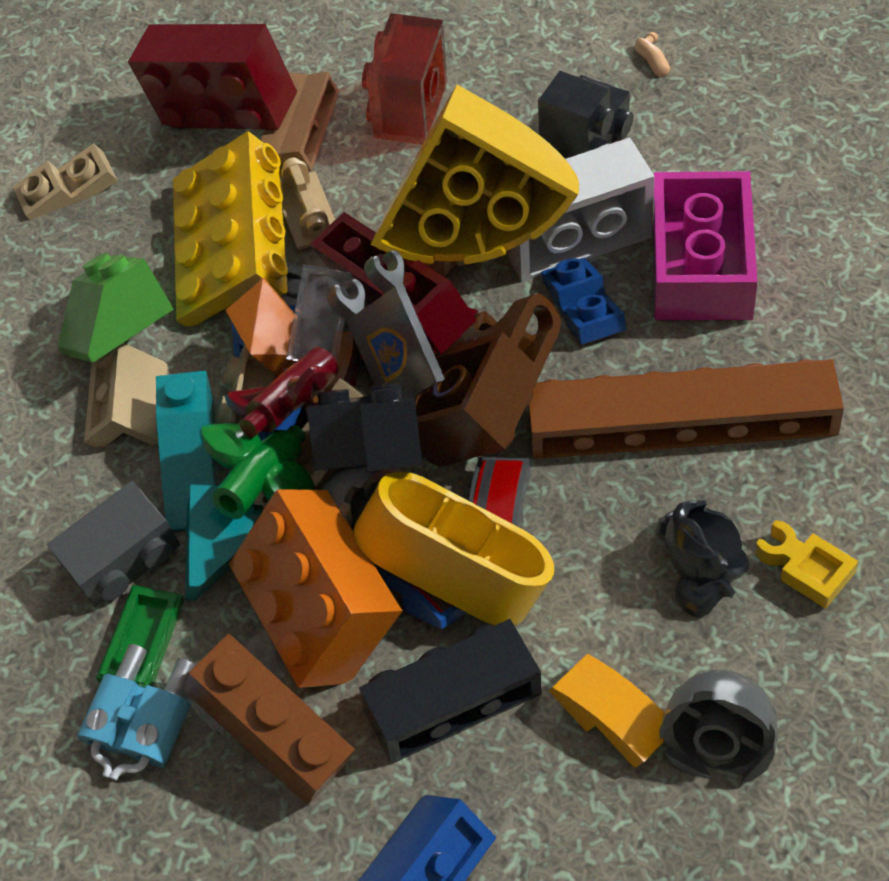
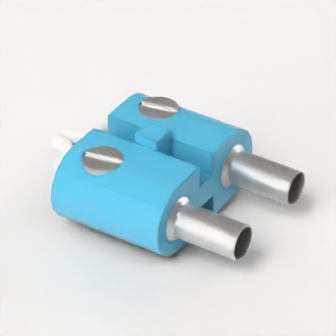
[77,644,195,781]

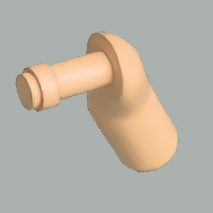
[635,32,670,77]

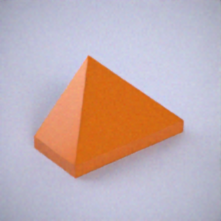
[226,278,300,376]

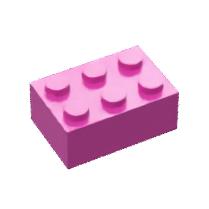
[652,171,758,320]

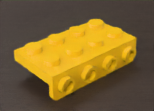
[173,131,288,327]

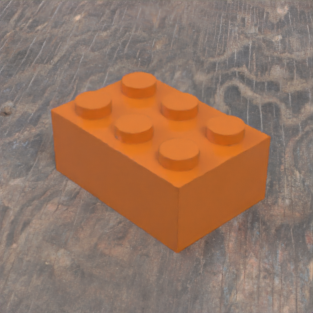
[229,489,402,688]

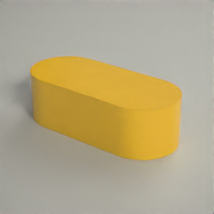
[354,472,555,626]

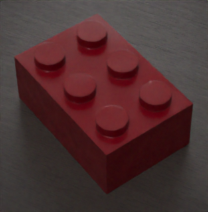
[128,24,297,130]

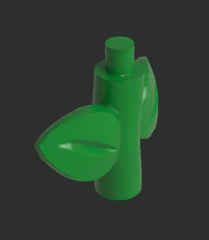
[199,423,316,519]

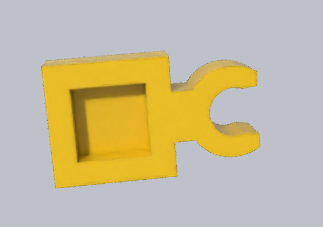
[755,520,859,609]

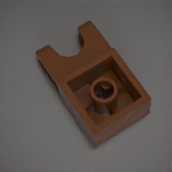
[415,293,561,466]

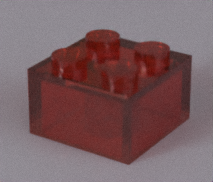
[362,13,448,145]

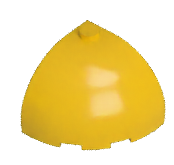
[370,84,579,264]

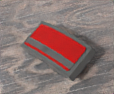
[468,457,531,529]

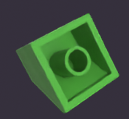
[58,253,174,363]

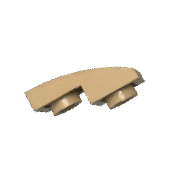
[13,143,118,220]

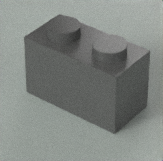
[46,481,181,607]

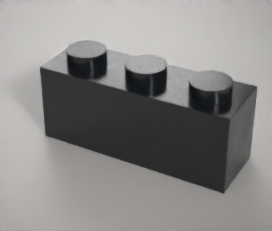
[359,619,542,764]

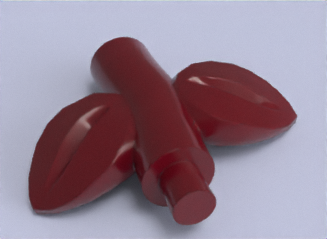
[224,347,338,437]

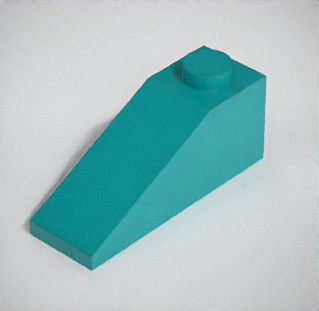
[156,371,217,532]

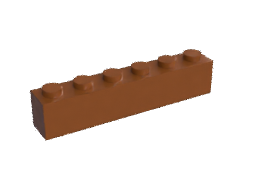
[528,359,844,459]

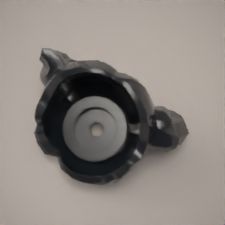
[656,500,749,617]

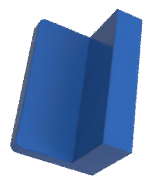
[359,795,496,881]

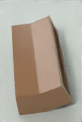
[261,72,340,172]

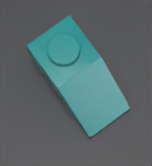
[185,484,263,601]

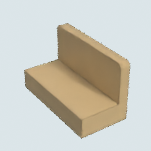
[84,343,168,448]

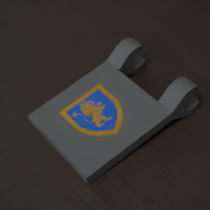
[326,250,445,398]

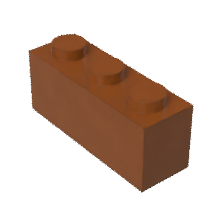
[185,633,355,805]

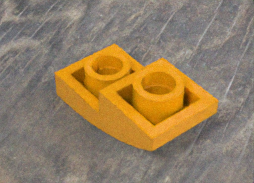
[548,654,664,768]

